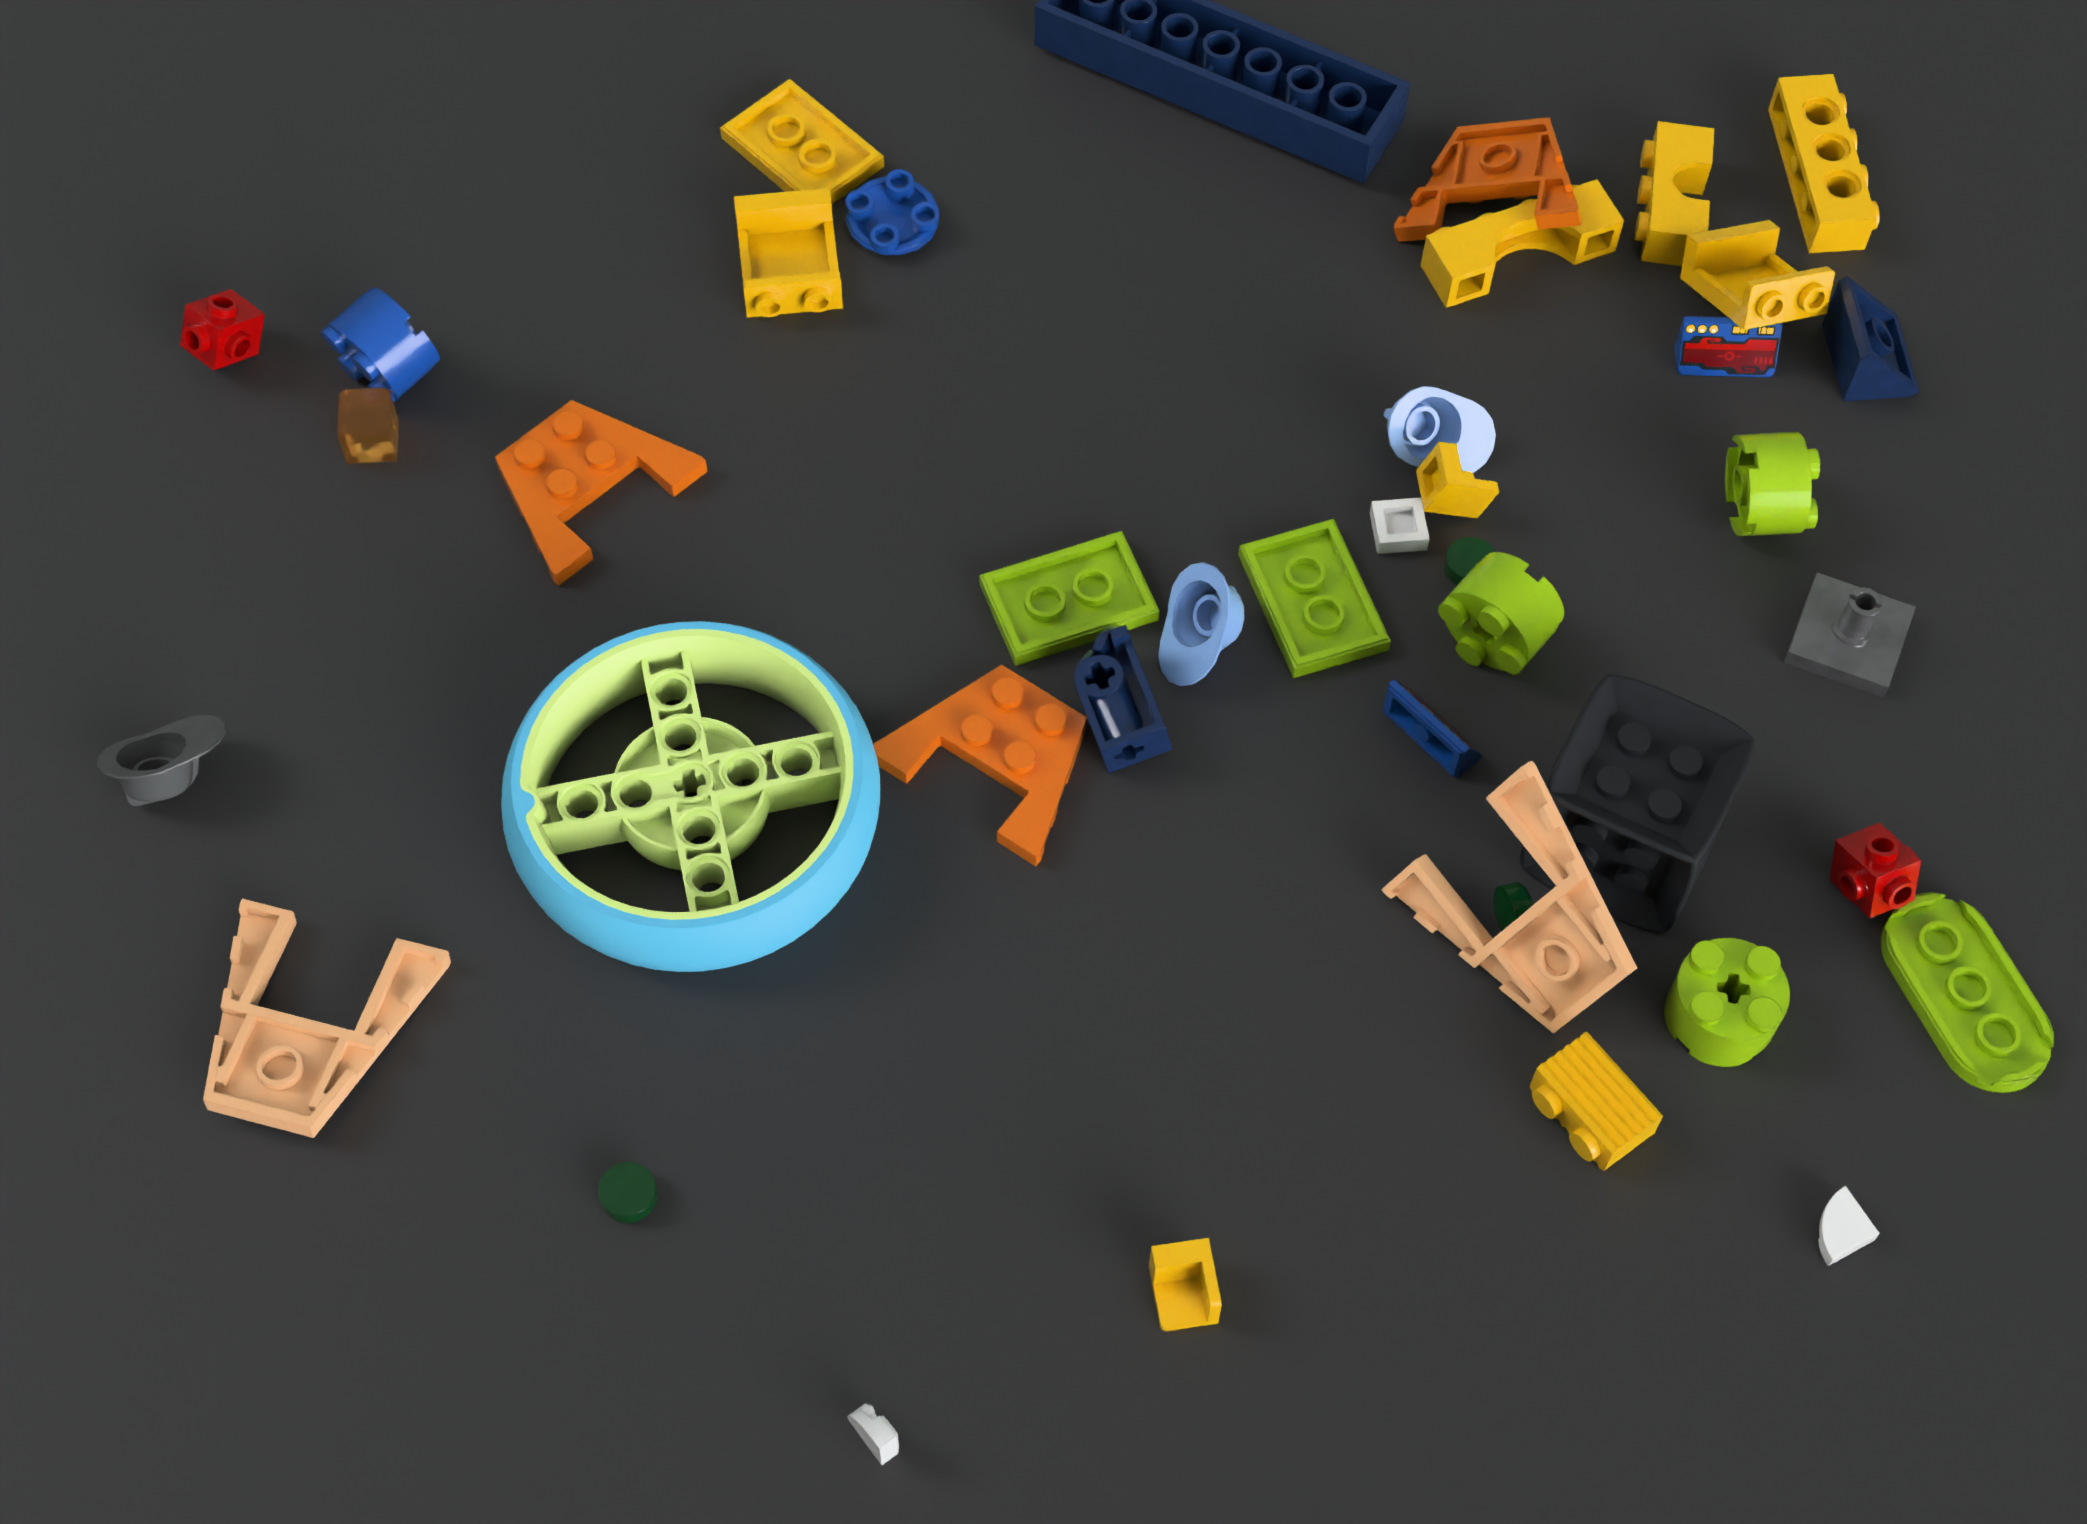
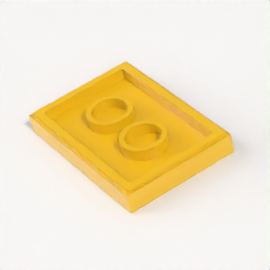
[720,79,884,205]

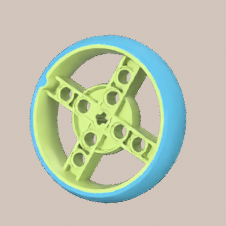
[501,621,880,972]

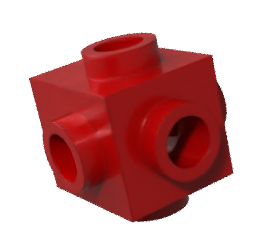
[180,289,265,371]
[1829,822,1921,918]

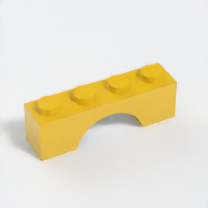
[1421,179,1624,308]

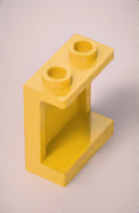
[734,188,843,318]
[1680,220,1835,330]

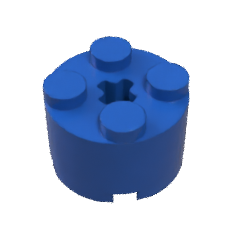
[320,287,440,408]

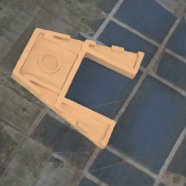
[1381,760,1637,1034]
[203,899,451,1138]

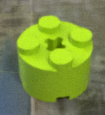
[1725,432,1820,536]
[1438,552,1565,675]
[1664,938,1790,1067]

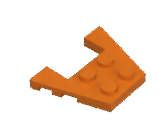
[1393,117,1582,242]
[495,400,708,586]
[873,665,1087,867]

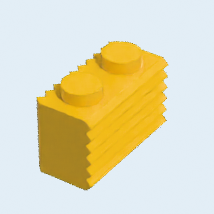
[1529,1032,1663,1171]

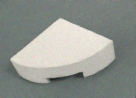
[1818,1186,1880,1266]
[847,1403,899,1466]

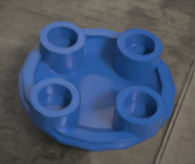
[845,169,939,255]

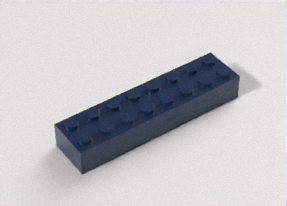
[1034,0,1410,184]

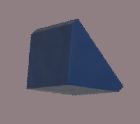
[1822,276,1919,401]

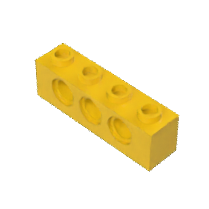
[1768,74,1879,253]

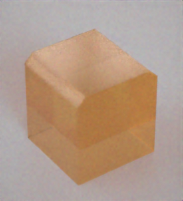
[337,387,399,464]

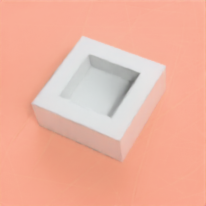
[1369,497,1429,554]

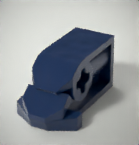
[1074,625,1172,774]

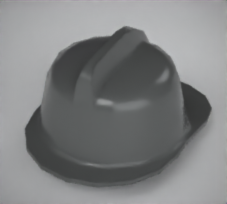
[97,714,226,806]

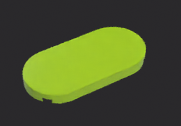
[1881,892,2054,1093]

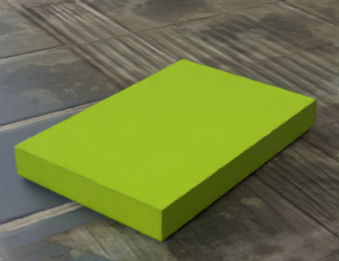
[1238,519,1391,678]
[979,531,1160,666]

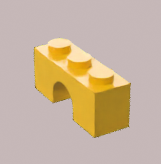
[1634,121,1715,266]

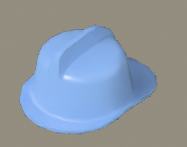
[1383,386,1496,473]
[1158,562,1245,686]

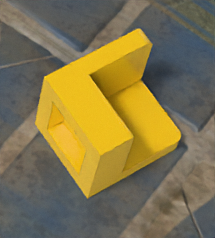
[1416,442,1499,519]
[1149,1238,1222,1331]

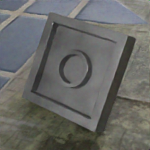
[1784,572,1916,698]

